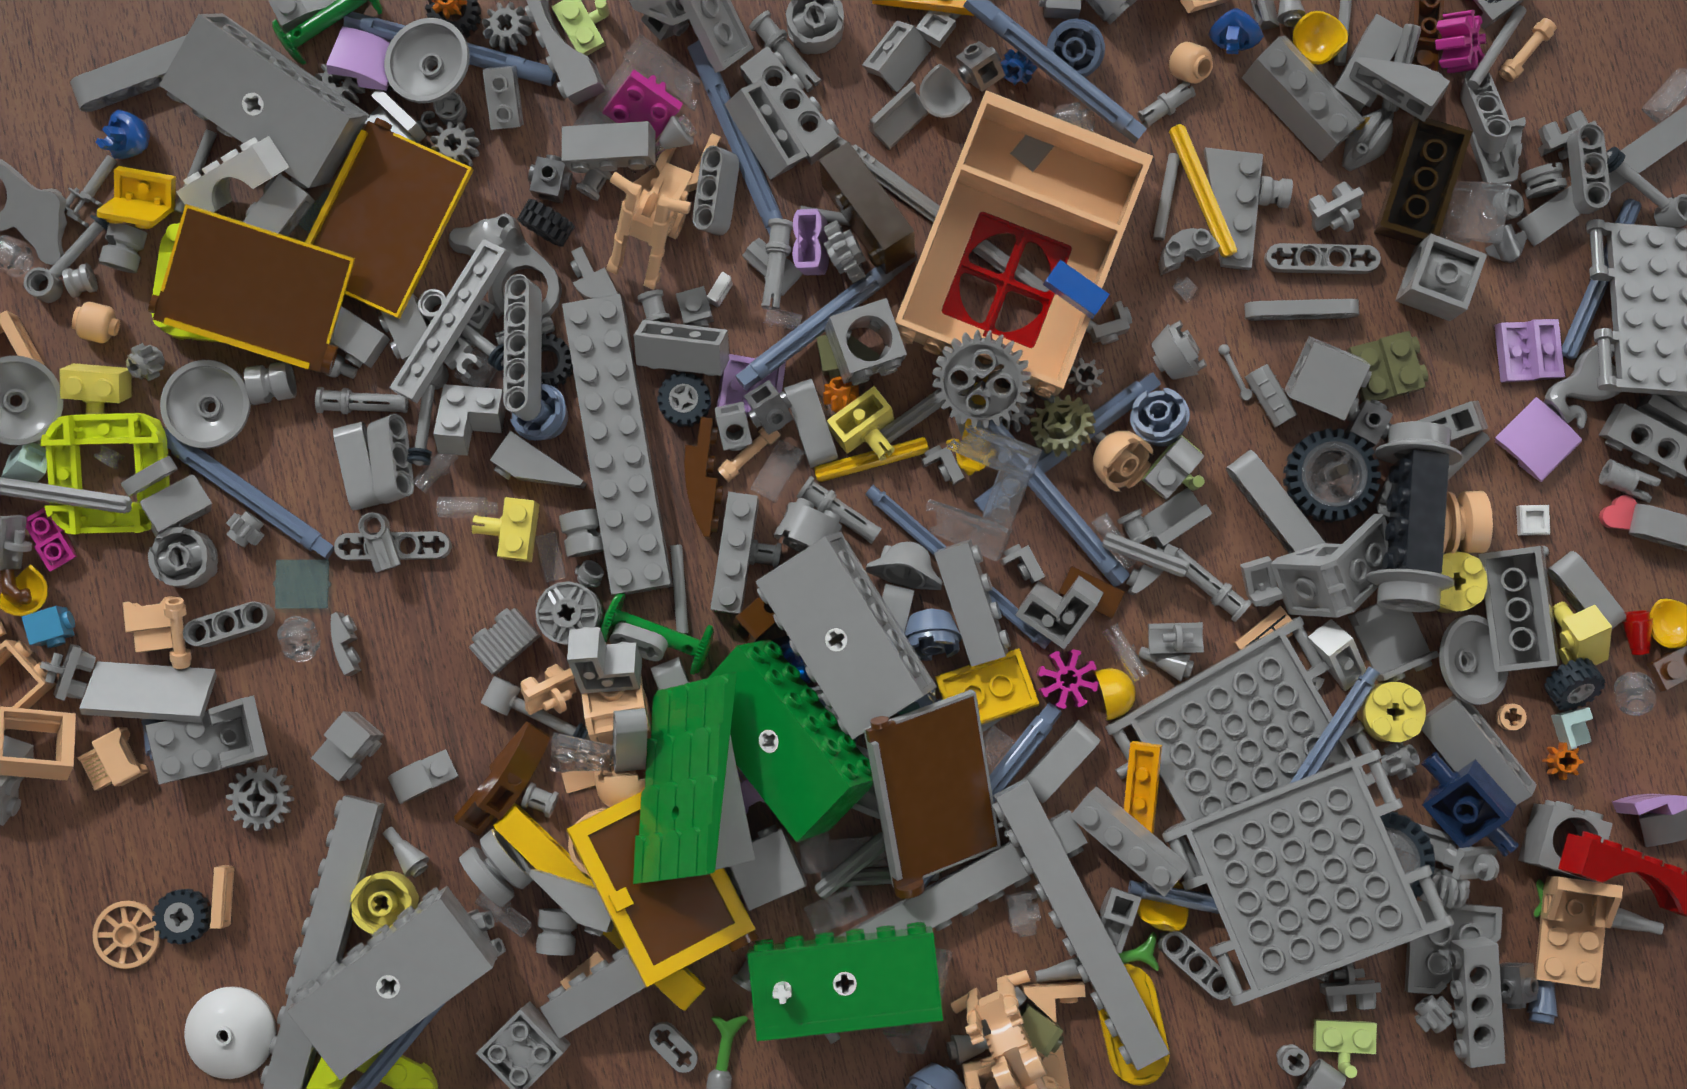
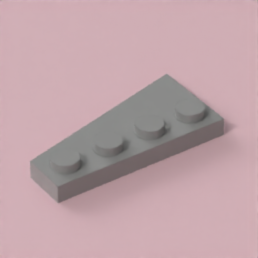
[1203,147,1263,270]

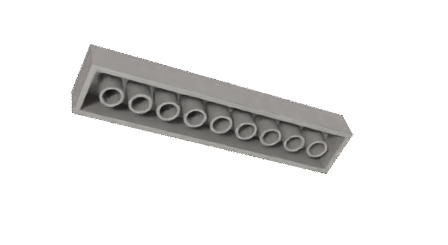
[562,294,673,596]

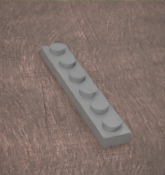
[389,239,510,403]

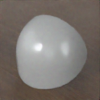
[920,64,972,118]

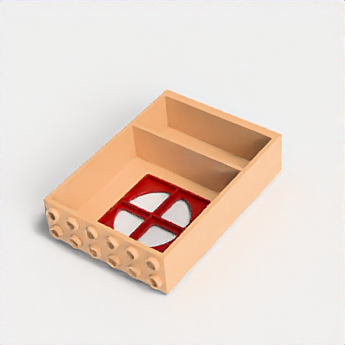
[895,90,1153,398]

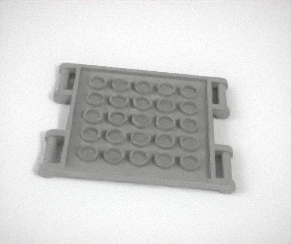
[1586,219,1687,396]
[1105,616,1388,876]
[1162,749,1454,1006]

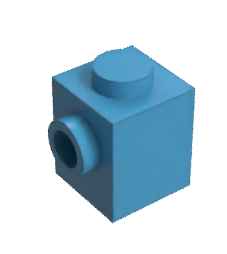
[21,606,75,648]

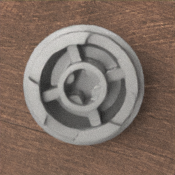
[1151,320,1207,380]

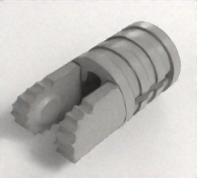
[1599,459,1661,503]

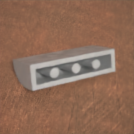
[1421,695,1537,805]

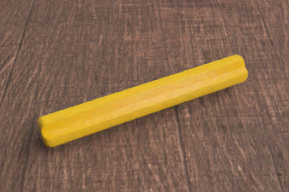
[814,437,929,482]

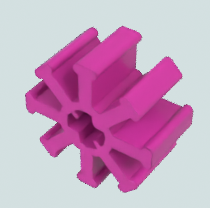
[1435,10,1486,73]
[1036,649,1099,709]

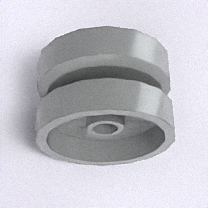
[459,829,533,907]

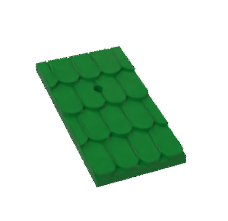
[633,672,755,884]

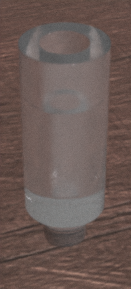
[437,496,498,518]

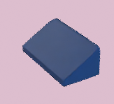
[1043,260,1110,319]

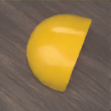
[1293,11,1348,65]
[0,564,48,616]
[1650,599,1687,648]
[1093,668,1136,721]
[1137,880,1189,932]

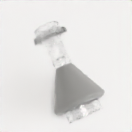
[646,114,697,168]

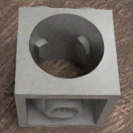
[1395,234,1487,321]
[824,298,907,386]
[1284,336,1372,420]
[1518,800,1613,882]
[730,824,807,911]
[476,1001,571,1089]

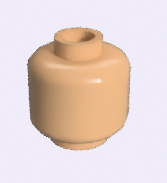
[1169,42,1213,84]
[72,302,120,343]

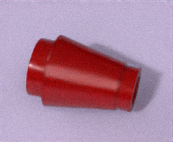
[1622,610,1653,655]

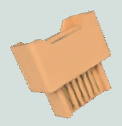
[123,596,180,653]
[77,727,149,791]

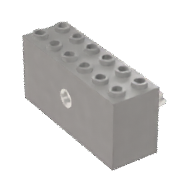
[159,13,369,188]
[755,532,937,740]
[287,886,498,1080]

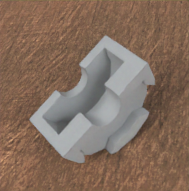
[1158,228,1220,275]

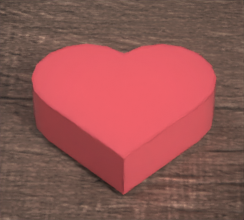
[1599,495,1637,530]

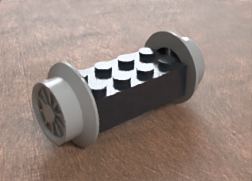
[1366,421,1462,612]

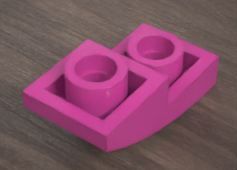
[26,507,77,572]

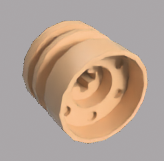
[1443,491,1493,553]

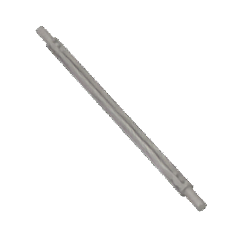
[834,135,1101,341]

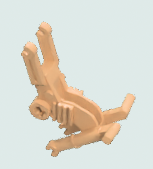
[606,120,722,290]
[951,970,1060,1089]

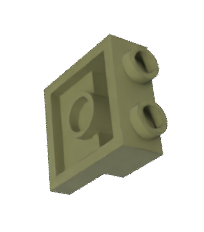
[1347,331,1428,403]

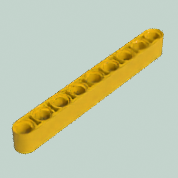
[493,803,706,1011]

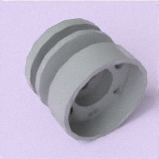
[535,581,604,646]

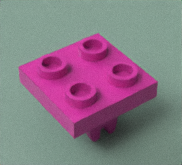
[602,69,683,140]

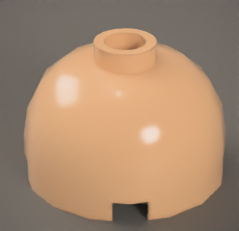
[1093,431,1153,492]
[595,766,646,807]

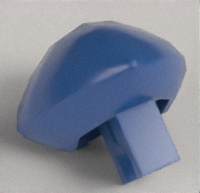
[1208,8,1264,54]
[96,110,150,159]

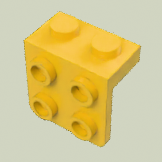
[97,166,176,229]

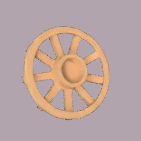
[93,901,161,969]

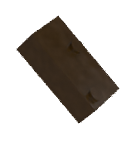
[1374,116,1473,246]
[819,141,915,274]

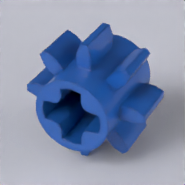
[1000,49,1038,86]

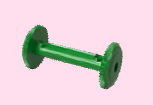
[272,0,383,65]
[601,593,714,675]

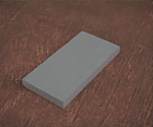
[79,661,217,723]

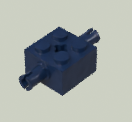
[1421,752,1519,857]

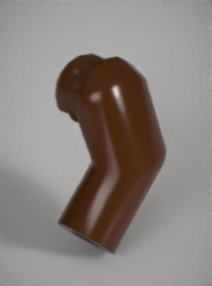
[0,569,32,607]

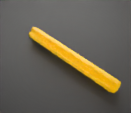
[1169,124,1237,258]

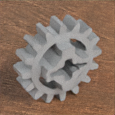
[824,220,866,283]
[226,765,294,831]

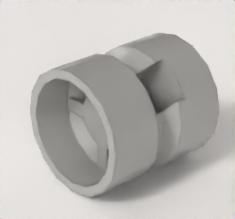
[98,223,148,273]
[244,361,297,405]
[559,509,604,558]
[536,908,577,956]

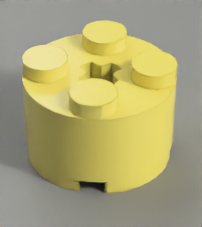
[1436,551,1487,613]
[1357,682,1426,742]
[350,871,419,934]

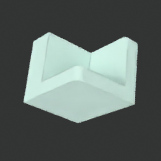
[1,442,47,483]
[1551,707,1593,750]

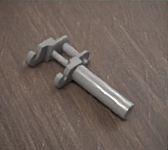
[64,155,118,228]

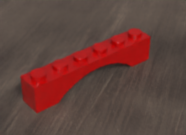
[1558,831,1687,917]

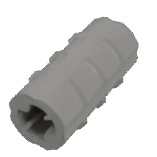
[1244,364,1298,428]

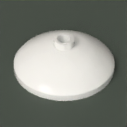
[184,987,276,1079]

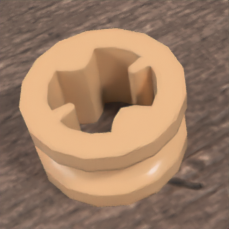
[1495,704,1527,730]

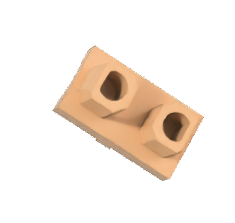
[520,664,576,715]

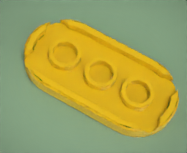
[1094,963,1170,1086]

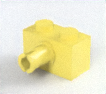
[60,363,132,414]
[827,386,895,461]
[472,497,540,562]
[1552,602,1612,665]

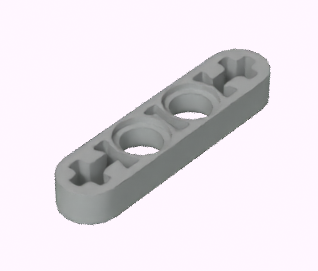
[1264,243,1381,274]
[1244,299,1359,321]
[334,531,452,561]

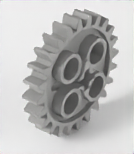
[932,330,1031,428]

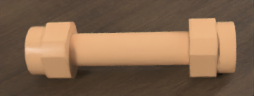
[1499,18,1557,82]
[717,428,781,483]
[164,597,192,669]

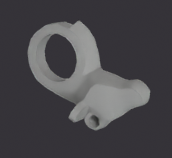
[0,159,67,265]
[448,213,562,322]

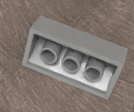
[1242,36,1365,162]
[1478,546,1560,672]

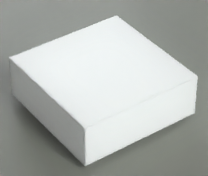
[707,272,733,307]
[1516,505,1550,536]

